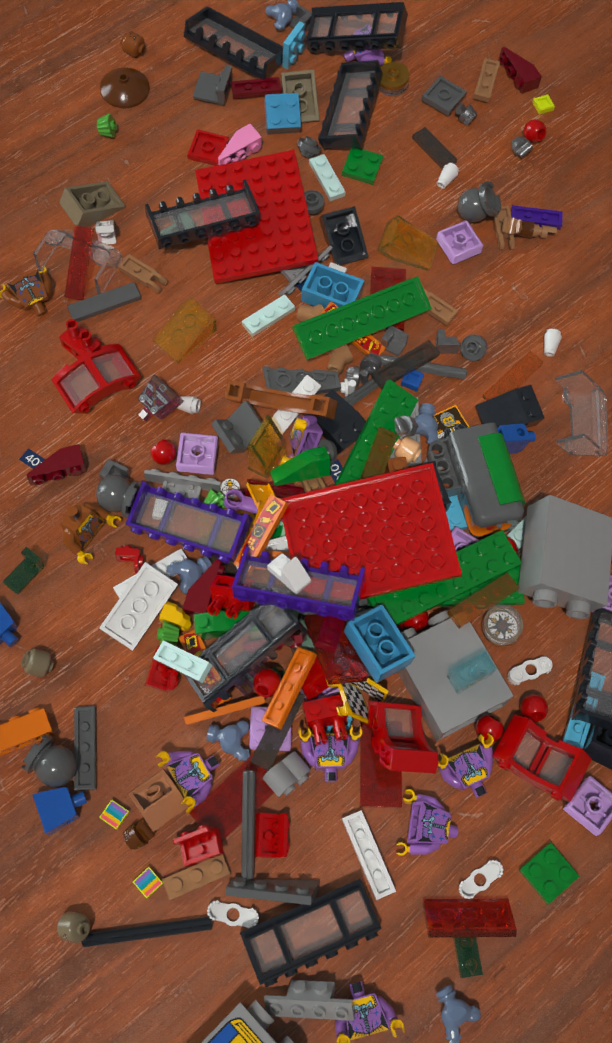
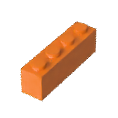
[0,708,55,757]

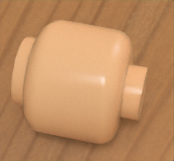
[393,437,422,464]

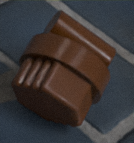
[123,820,155,850]

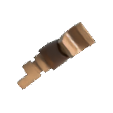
[501,216,557,239]

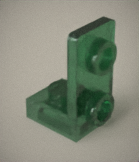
[3,547,45,594]

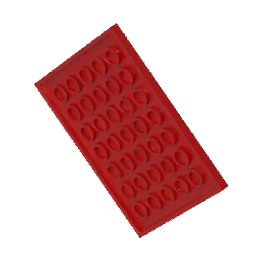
[195,149,319,284]
[280,463,462,605]

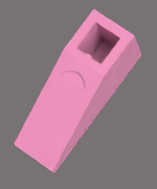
[218,124,262,165]

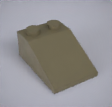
[281,70,319,123]
[59,181,125,228]

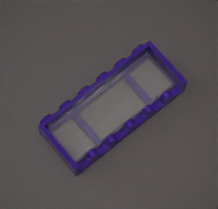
[126,481,253,564]
[232,547,365,621]

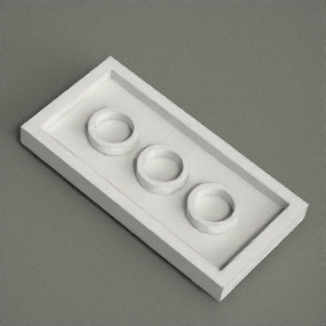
[99,562,178,651]

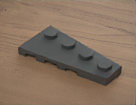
[262,366,341,394]
[226,877,320,905]

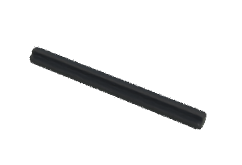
[81,917,213,948]

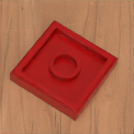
[187,129,229,166]

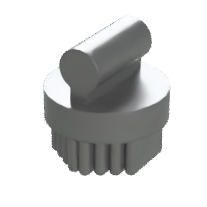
[455,103,477,126]
[511,136,533,158]
[360,352,382,375]
[346,366,368,387]
[394,416,418,437]

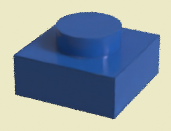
[401,368,424,391]

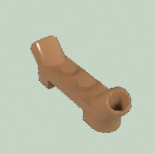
[297,304,353,375]

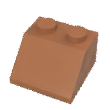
[128,770,189,832]

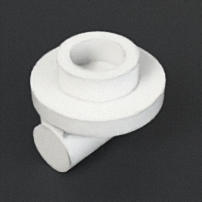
[340,379,356,397]

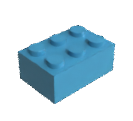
[301,262,365,309]
[344,605,415,683]

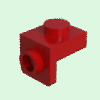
[115,546,144,573]

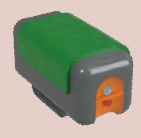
[427,423,525,538]

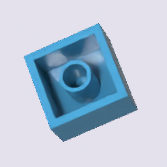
[264,93,301,134]

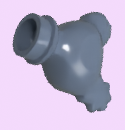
[266,0,299,30]
[415,403,439,445]
[167,557,212,595]
[206,721,250,761]
[436,984,481,1043]

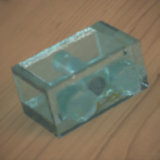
[447,651,497,694]

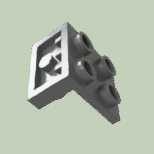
[193,65,232,105]
[211,401,266,453]

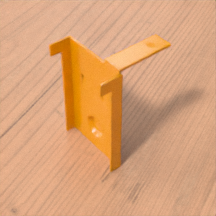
[246,482,276,525]

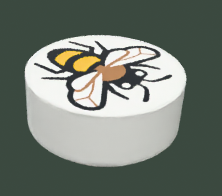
[221,479,240,499]

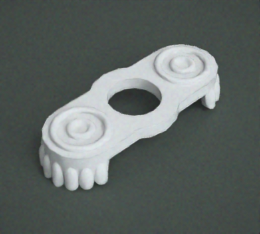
[507,657,553,685]
[459,860,503,899]
[207,900,259,928]

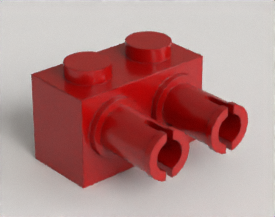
[59,319,102,357]
[207,575,256,619]
[302,694,349,745]

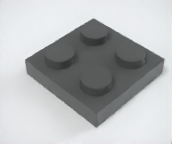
[421,76,467,116]

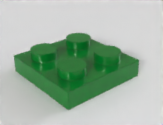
[341,147,384,185]
[519,842,580,905]

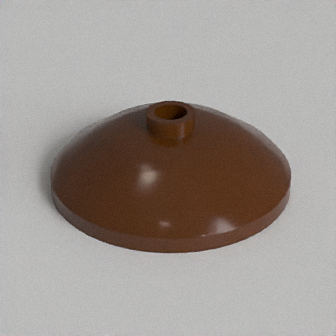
[100,67,150,108]

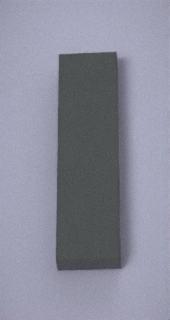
[67,282,141,322]
[74,706,96,791]

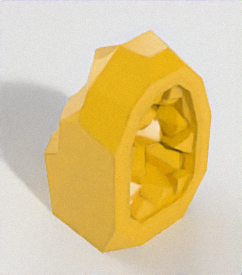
[159,601,192,631]

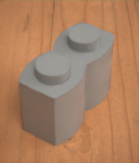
[263,751,311,797]

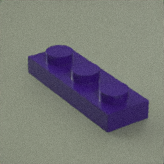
[511,205,563,229]

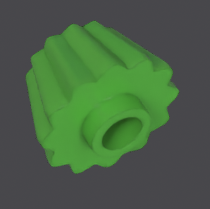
[97,113,117,138]
[204,489,227,510]
[157,620,179,646]

